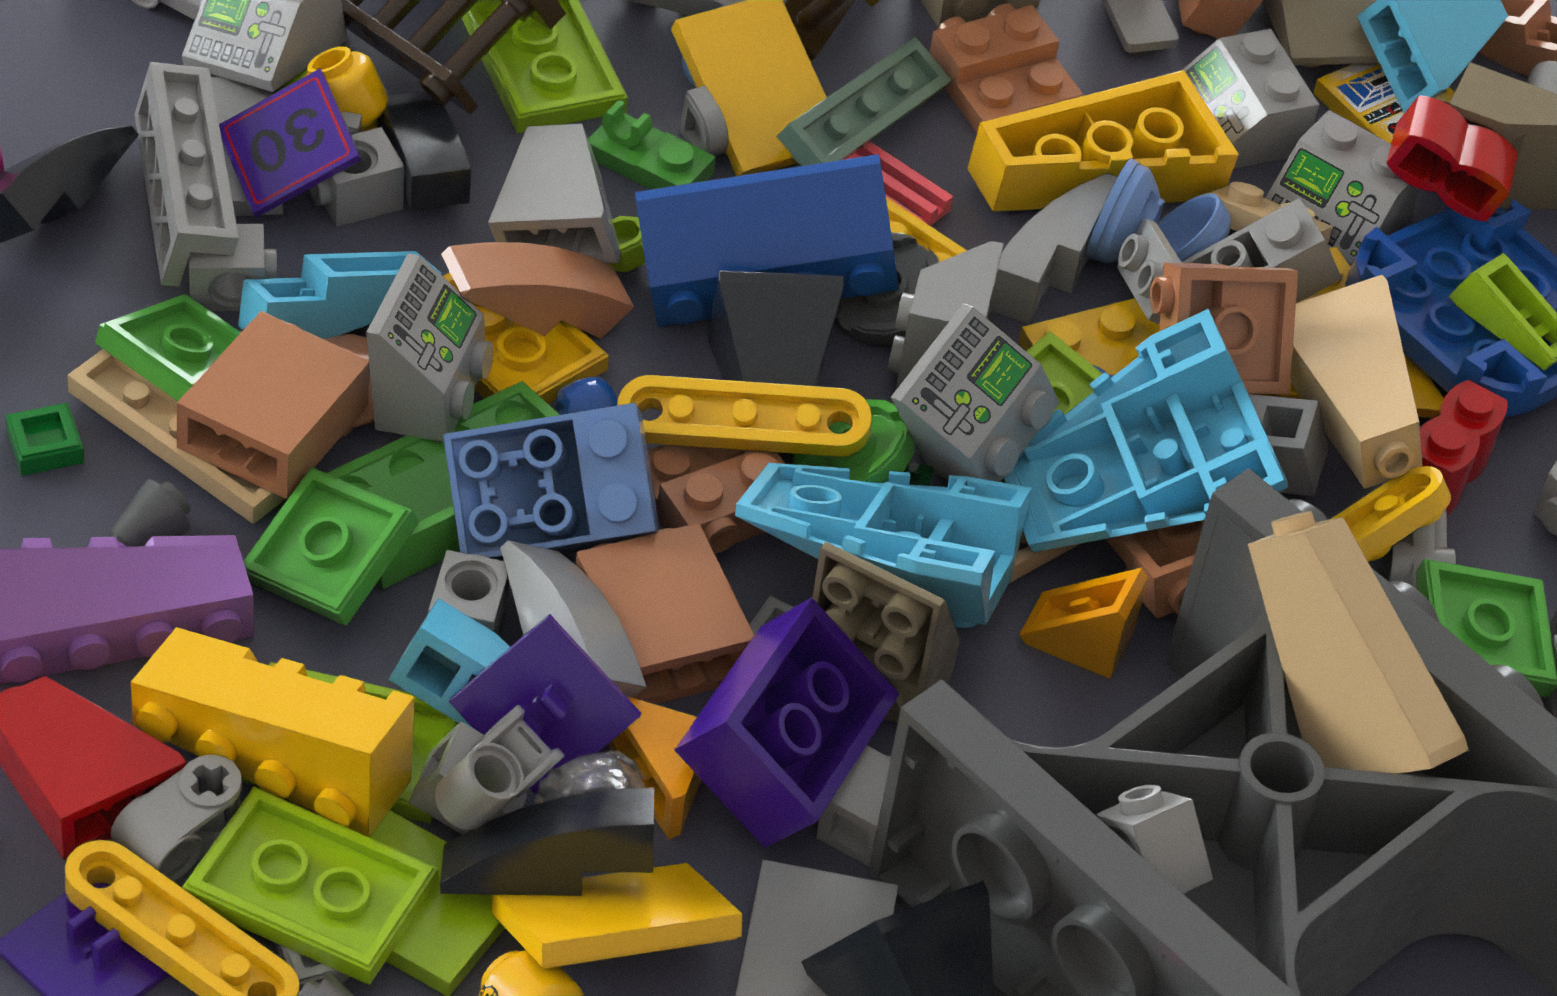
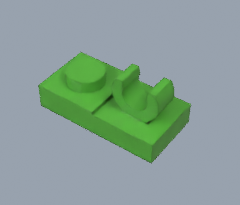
[588,100,716,190]

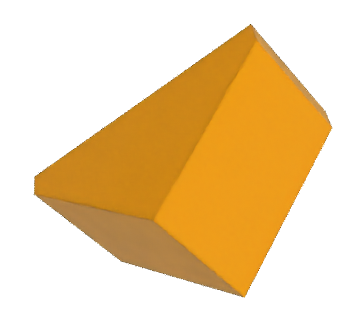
[1019,567,1149,679]
[608,696,701,840]

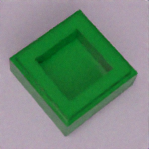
[5,402,84,476]

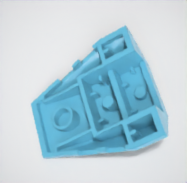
[1004,309,1288,552]
[735,463,1032,628]

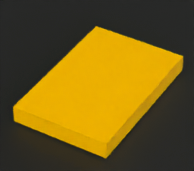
[671,0,827,176]
[443,272,609,404]
[492,863,742,968]

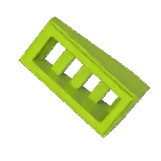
[1449,253,1557,371]

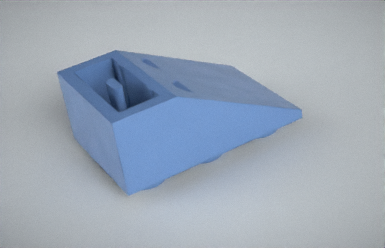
[443,403,660,560]

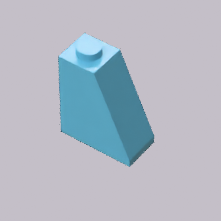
[1357,0,1508,113]

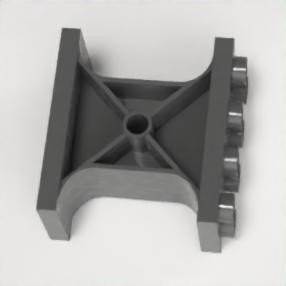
[868,468,1557,996]

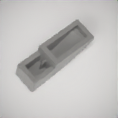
[990,173,1118,325]
[500,540,646,698]

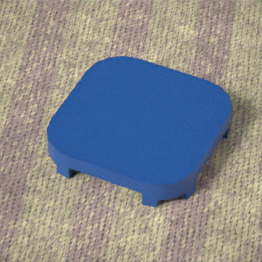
[1345,199,1557,416]

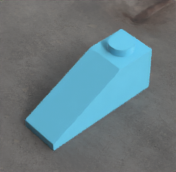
[388,598,567,786]

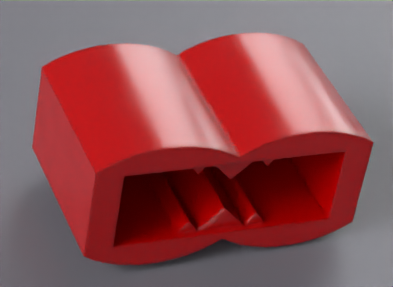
[1386,95,1518,222]
[1420,380,1507,515]

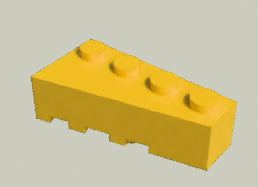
[967,70,1239,211]
[131,627,415,837]

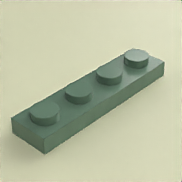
[776,37,952,166]

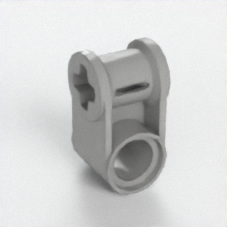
[435,704,565,830]
[111,754,242,882]

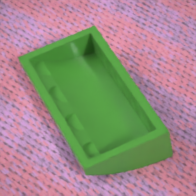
[326,381,559,589]

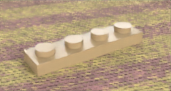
[67,349,285,525]

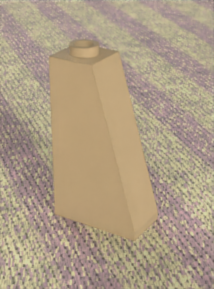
[1291,274,1422,489]
[1248,511,1468,774]

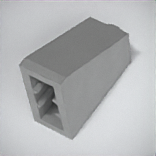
[488,124,621,263]

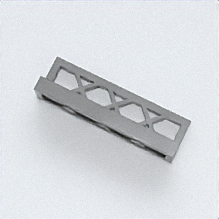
[134,62,239,287]

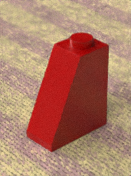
[0,676,186,861]

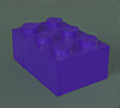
[674,598,899,848]

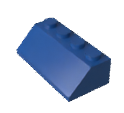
[635,154,899,327]

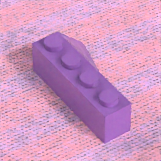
[0,535,254,684]

